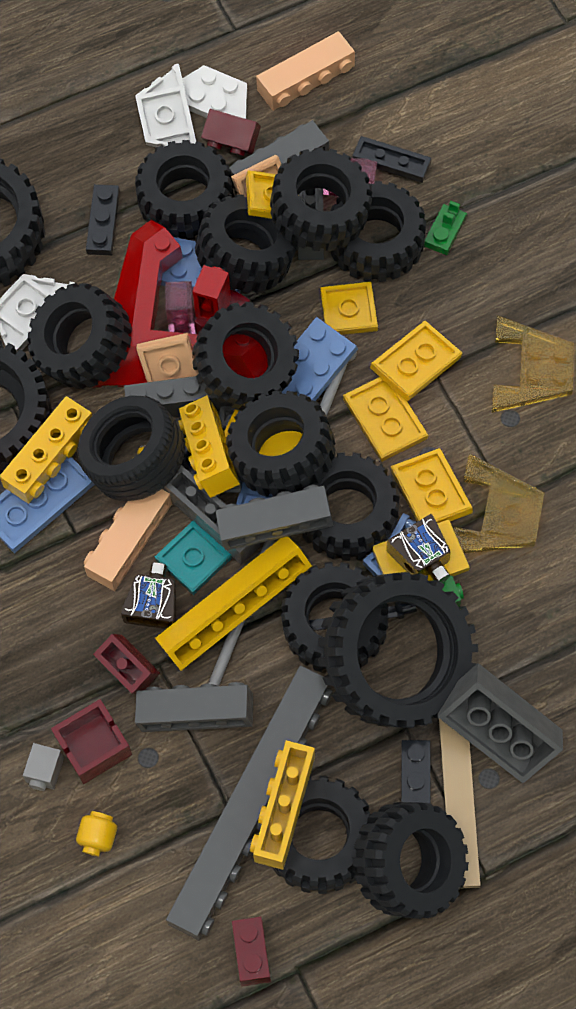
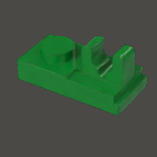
[424,201,467,255]

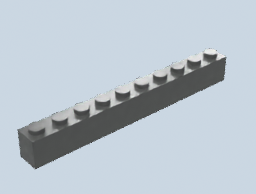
[166,665,333,941]

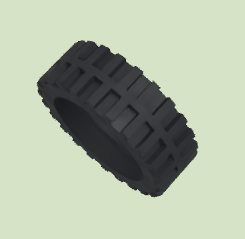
[0,158,45,287]
[318,572,478,728]

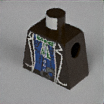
[386,514,451,583]
[121,563,176,629]

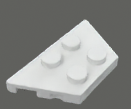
[135,64,196,147]
[182,65,247,119]
[0,274,75,352]

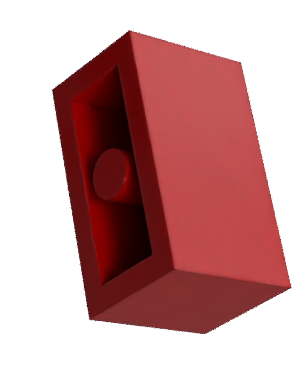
[192,265,231,321]

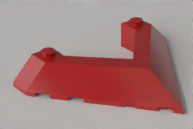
[94,220,268,387]

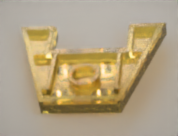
[492,315,575,413]
[454,453,544,554]

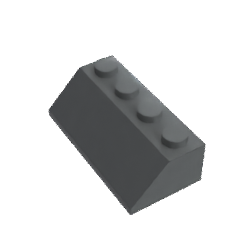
[438,663,563,783]

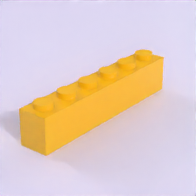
[155,536,312,671]

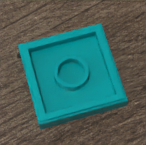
[155,521,232,595]

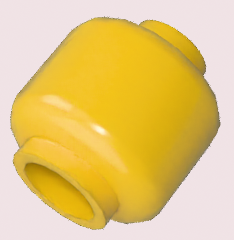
[76,811,117,857]

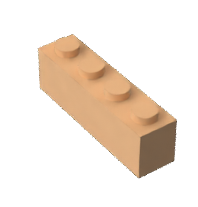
[256,31,355,111]
[84,489,172,591]

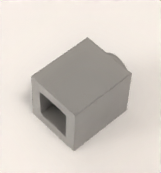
[23,743,64,791]

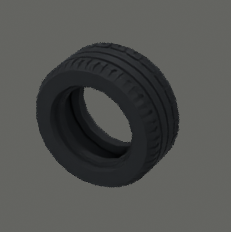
[77,396,186,501]

